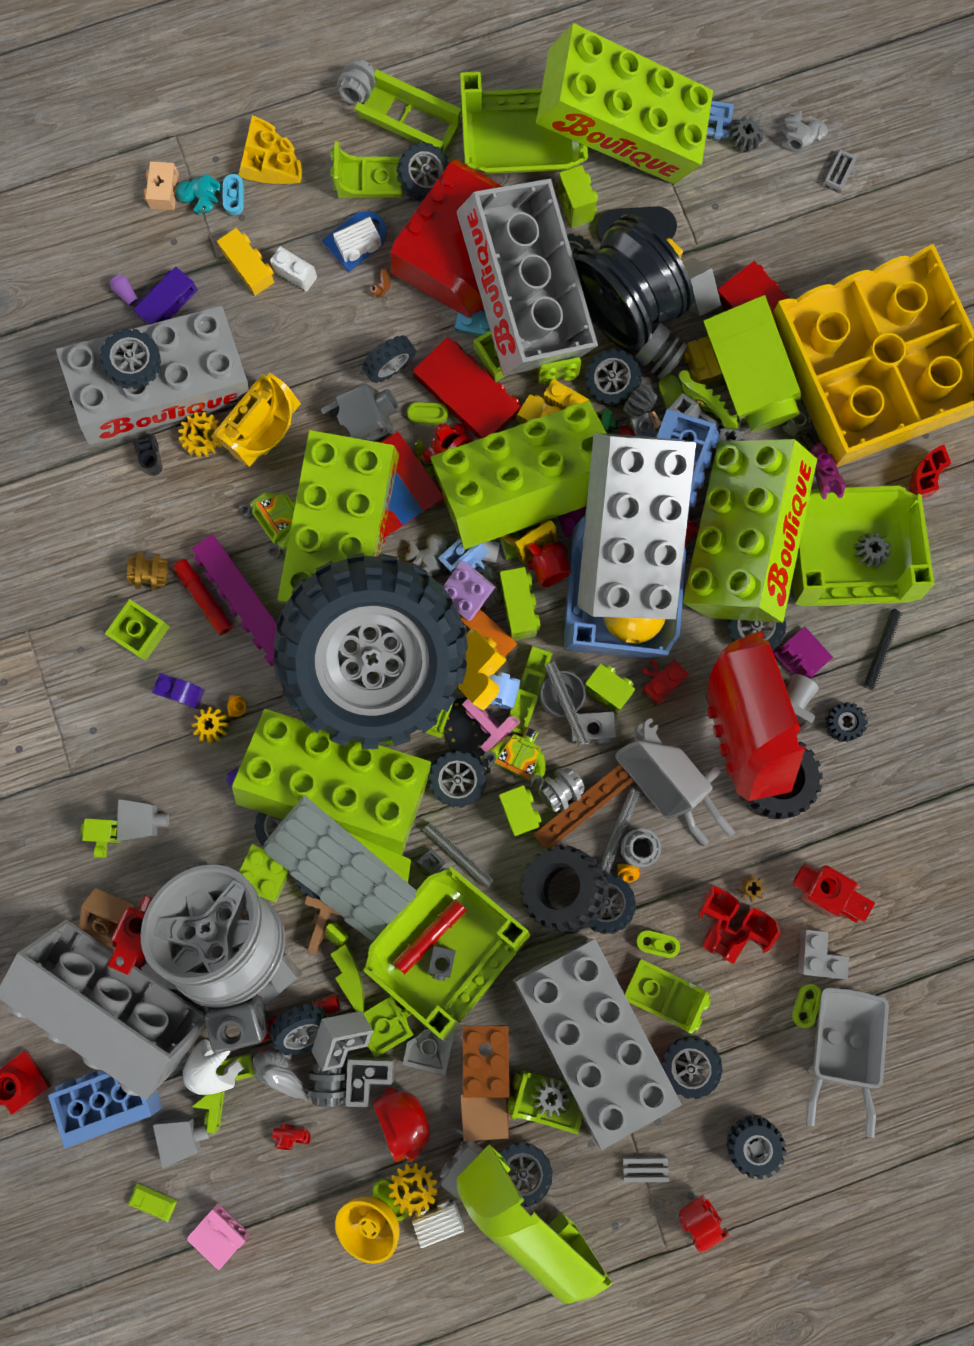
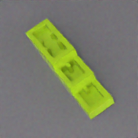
[509,645,553,735]

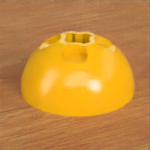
[603,617,666,643]
[335,1196,400,1264]

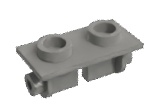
[629,413,656,437]
[475,564,503,609]

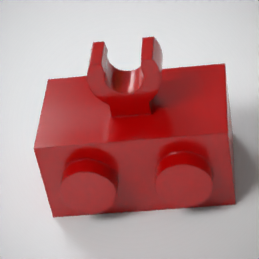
[641,659,689,707]

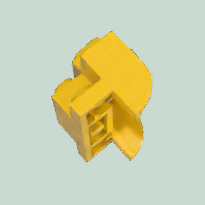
[211,372,301,467]

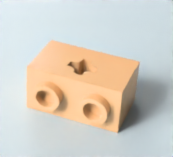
[144,161,179,211]

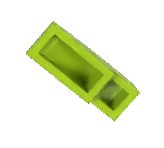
[331,943,365,1013]

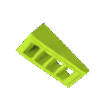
[324,922,350,948]

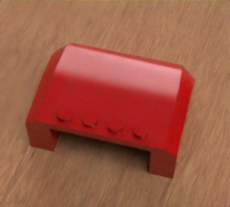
[390,159,502,318]
[706,631,805,801]

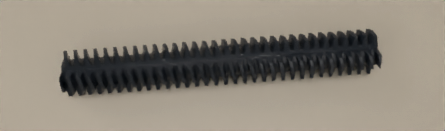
[864,609,903,691]

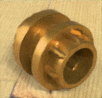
[127,552,168,591]

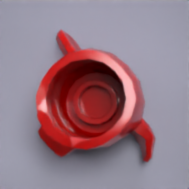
[421,423,473,463]
[527,541,572,589]

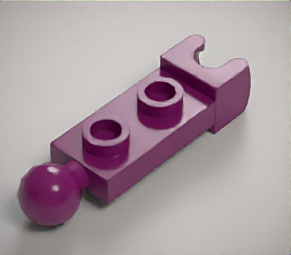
[810,443,845,499]

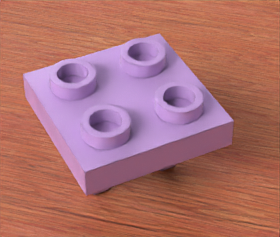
[443,561,495,621]

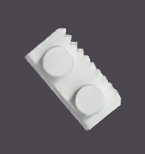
[333,217,381,262]
[270,246,317,292]
[412,1199,464,1248]

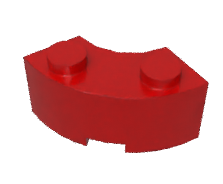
[909,445,952,499]

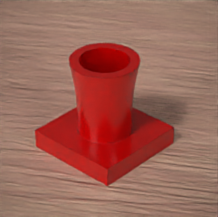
[0,1050,51,1115]

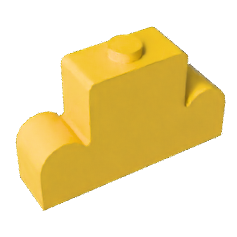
[458,628,506,711]

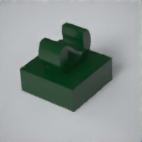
[596,408,618,431]

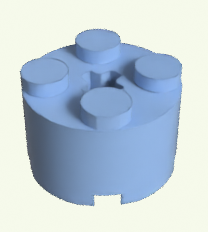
[490,672,520,710]

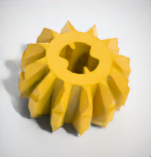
[191,707,229,744]

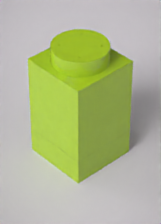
[704,295,801,433]

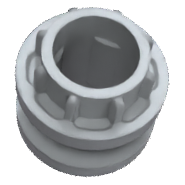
[337,59,376,105]
[538,768,584,812]
[621,829,661,867]

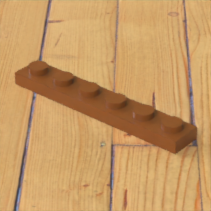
[533,764,634,849]

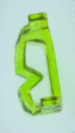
[414,439,436,477]

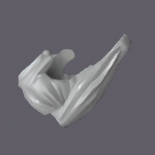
[253,1047,315,1103]

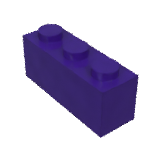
[134,267,198,325]

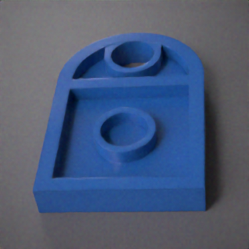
[322,211,387,273]

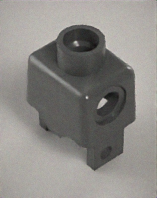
[321,384,399,442]
[204,995,269,1054]

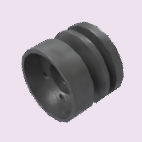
[633,323,688,379]
[539,671,586,717]

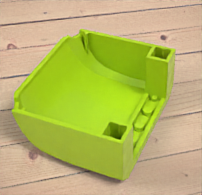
[460,72,588,175]
[792,486,935,607]
[364,867,530,1040]
[456,1144,613,1304]

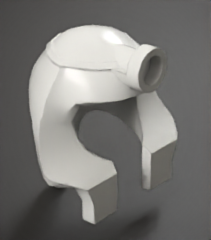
[182,1039,244,1095]

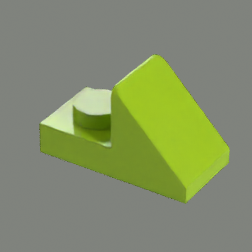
[192,1091,225,1133]

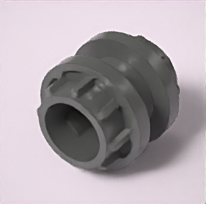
[308,1062,347,1107]

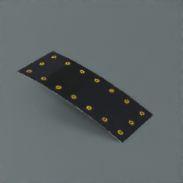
[445,697,491,778]

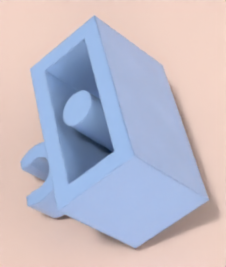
[438,538,489,574]

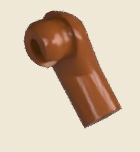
[370,269,390,298]

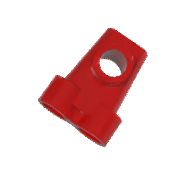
[272,1124,311,1150]

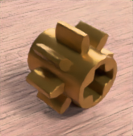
[738,875,767,902]

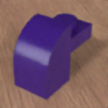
[152,673,205,710]

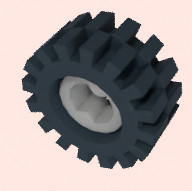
[825,702,868,742]

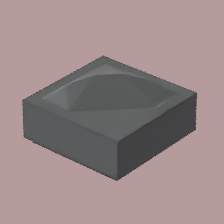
[415,848,445,877]

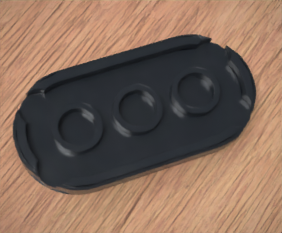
[596,206,677,243]

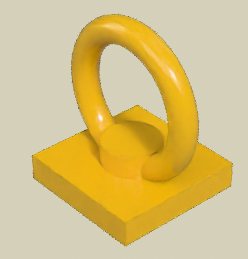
[502,520,558,566]

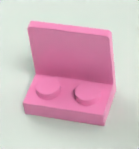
[187,1203,250,1270]

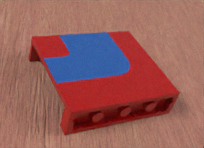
[380,431,445,543]

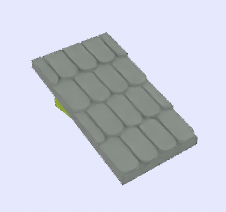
[263,795,416,941]

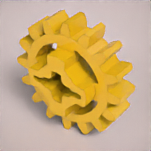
[178,412,222,458]
[389,1163,437,1216]

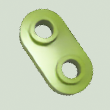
[636,930,680,958]
[792,984,822,1028]

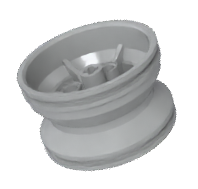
[141,865,285,1008]

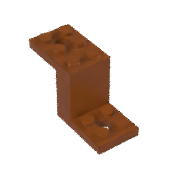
[463,1025,509,1135]

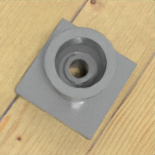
[787,674,819,734]

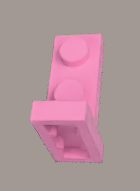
[462,699,520,752]

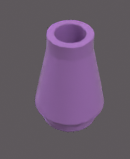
[109,274,139,306]

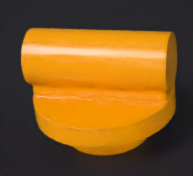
[227,695,247,717]
[617,864,640,883]

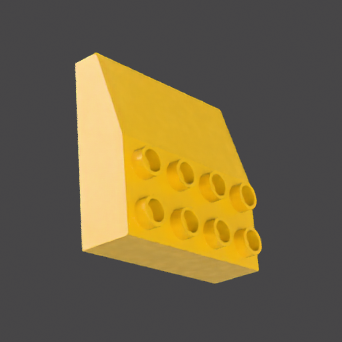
[773,244,974,467]

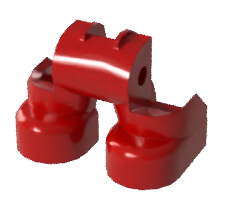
[698,885,781,964]

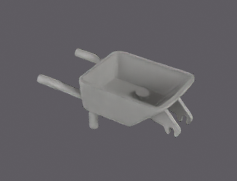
[615,719,736,847]
[805,986,889,1138]

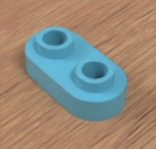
[223,174,244,215]

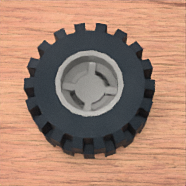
[726,1116,787,1179]

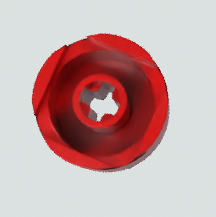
[679,1194,729,1253]

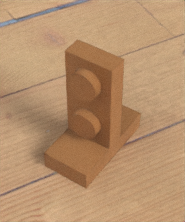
[304,896,341,955]

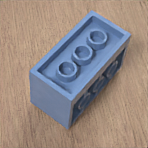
[657,409,720,512]
[48,1070,162,1149]

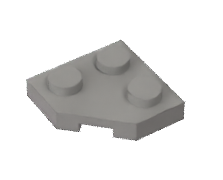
[402,1028,455,1075]

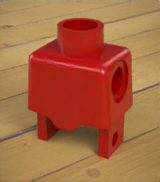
[792,863,875,923]
[107,895,153,975]

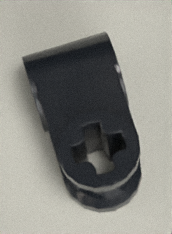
[133,433,163,476]

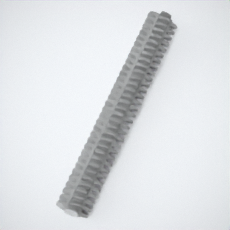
[545,661,590,746]
[600,788,641,873]
[423,822,494,889]

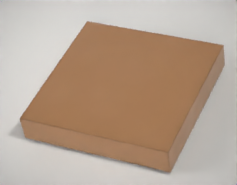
[461,1093,508,1141]

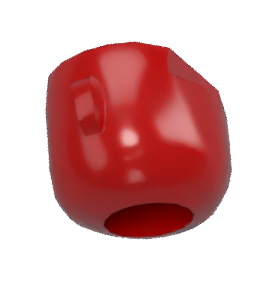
[373,1088,431,1162]

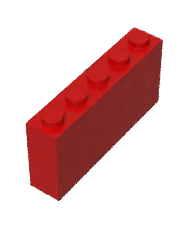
[717,260,791,356]
[413,337,521,440]

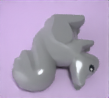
[782,111,828,152]
[405,533,449,577]

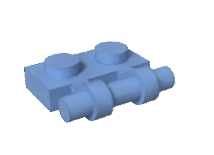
[706,101,734,140]

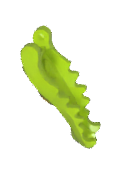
[679,370,741,430]

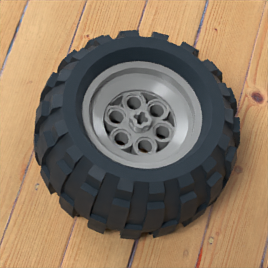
[273,553,468,749]

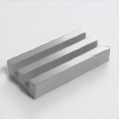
[822,149,857,194]
[623,1157,669,1182]

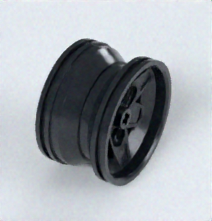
[573,214,694,352]

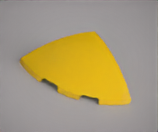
[238,115,302,184]

